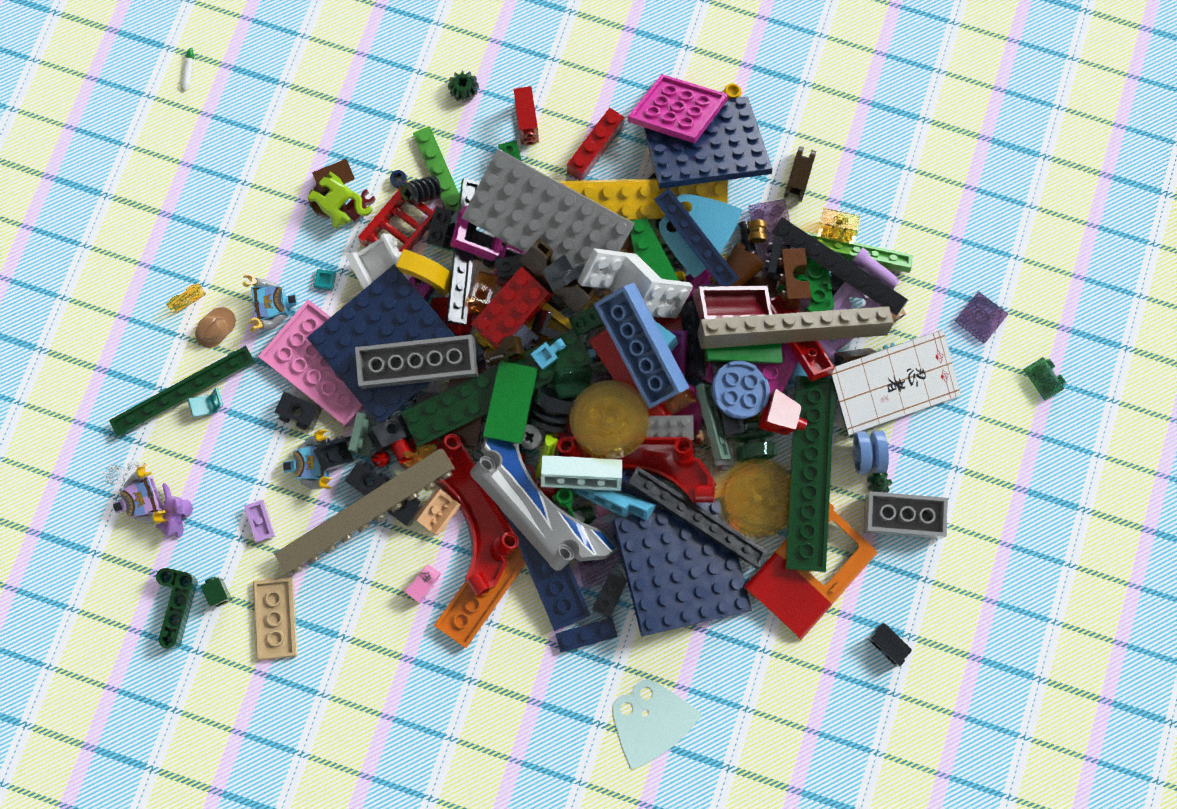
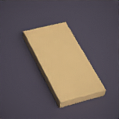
[253,577,298,660]

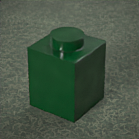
[201,576,232,609]

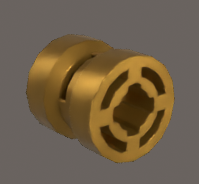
[748,220,767,244]

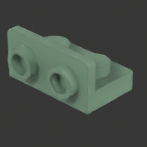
[348,412,376,457]

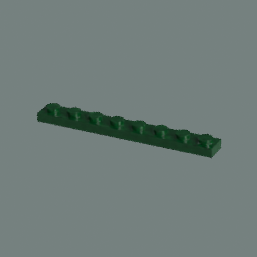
[109,345,256,438]

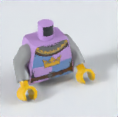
[113,464,167,524]

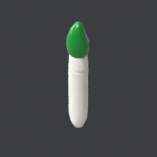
[182,47,194,90]

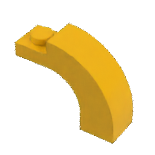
[396,249,451,297]

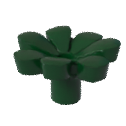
[867,472,892,493]

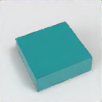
[313,269,337,291]

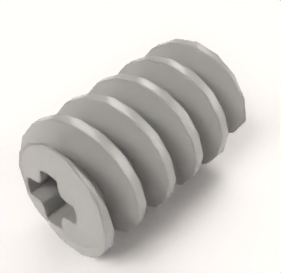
[522,424,548,449]

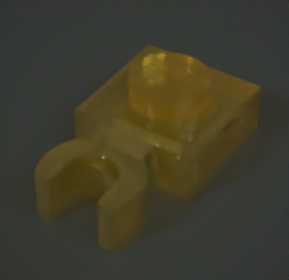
[403,443,437,468]

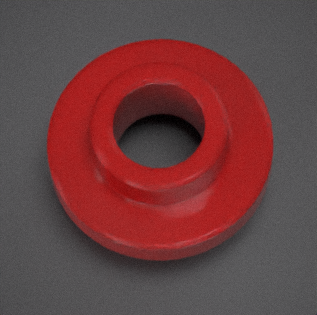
[371,451,390,467]

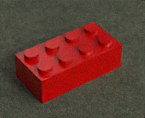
[471,267,554,348]

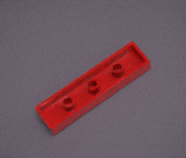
[770,295,835,382]

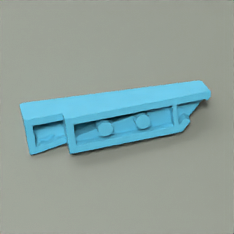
[567,488,657,521]

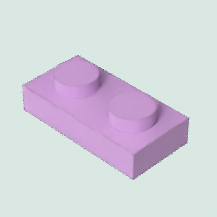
[244,499,276,543]

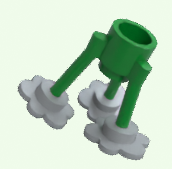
[551,488,587,522]

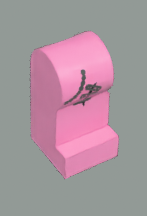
[404,564,441,604]

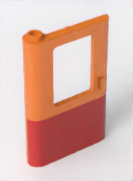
[743,502,877,640]

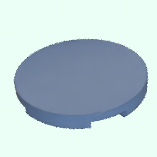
[711,361,770,419]

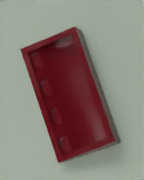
[692,286,772,319]

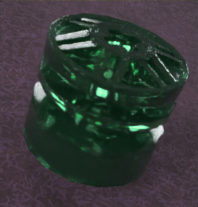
[734,421,777,463]

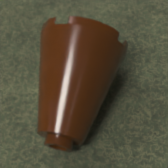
[714,243,764,287]

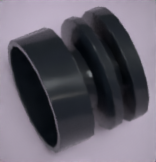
[528,386,577,433]

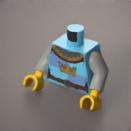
[242,273,298,332]
[283,430,332,490]

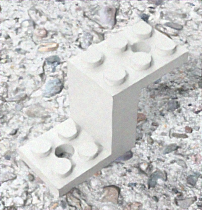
[577,248,693,318]

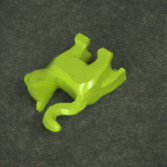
[307,171,373,229]

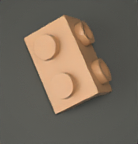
[413,487,461,536]

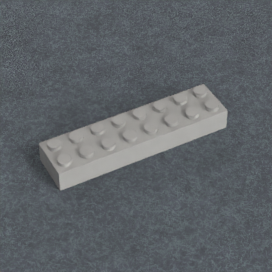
[594,415,694,440]

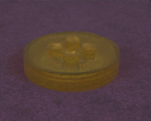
[570,380,650,459]
[719,459,790,538]

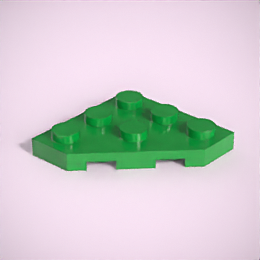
[777,256,834,312]

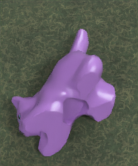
[156,483,193,538]

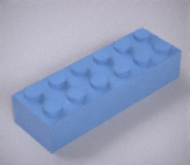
[594,283,689,409]

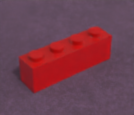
[567,107,625,181]

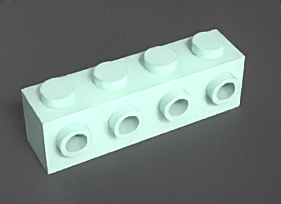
[541,455,622,491]

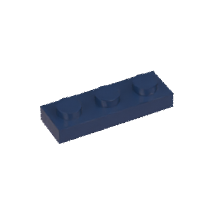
[555,618,618,653]

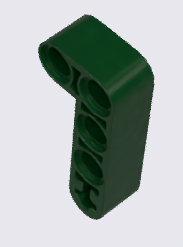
[156,568,198,649]

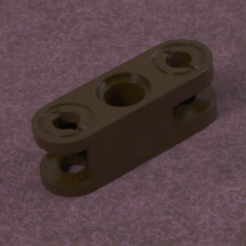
[784,146,817,202]

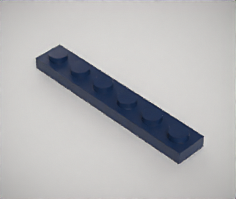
[653,188,739,286]

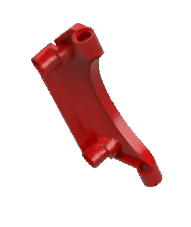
[390,434,519,597]
[537,437,715,503]

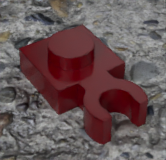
[342,189,376,223]

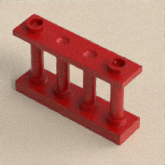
[358,181,439,252]

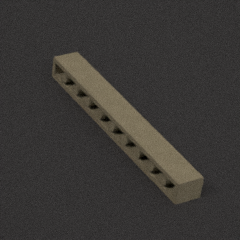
[697,306,894,349]
[274,449,455,574]

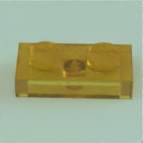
[166,283,207,315]

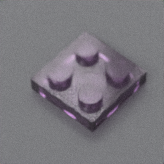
[954,291,1008,344]

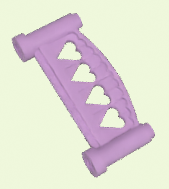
[818,248,900,363]

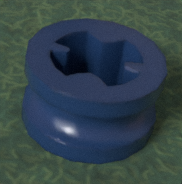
[390,170,407,189]

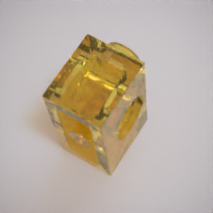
[817,208,860,244]

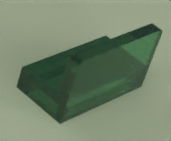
[551,365,595,398]

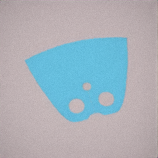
[659,194,742,278]

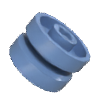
[853,430,889,475]

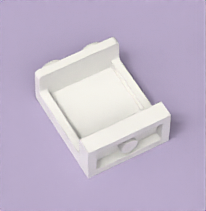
[346,233,402,289]

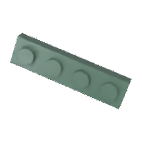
[696,384,731,461]

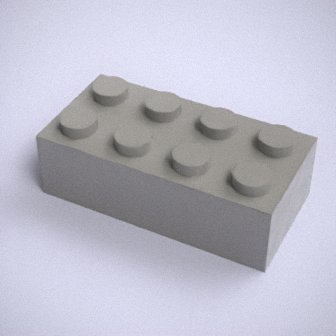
[863,491,948,539]

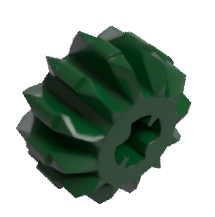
[448,70,479,102]

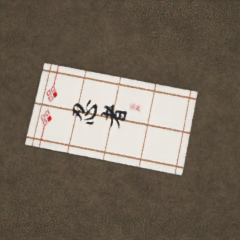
[831,330,961,435]

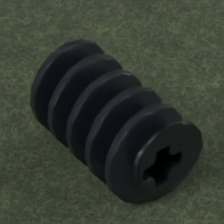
[400,176,441,205]

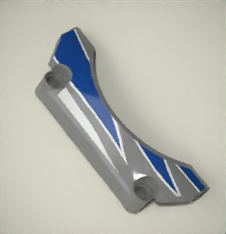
[470,438,618,571]

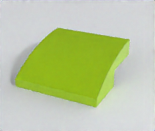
[535,431,559,479]

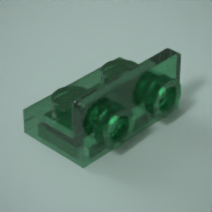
[1023,357,1067,401]

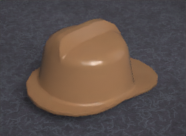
[195,307,236,348]

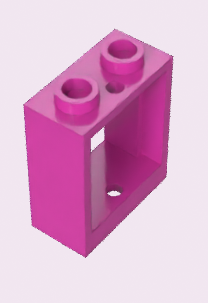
[450,205,503,261]

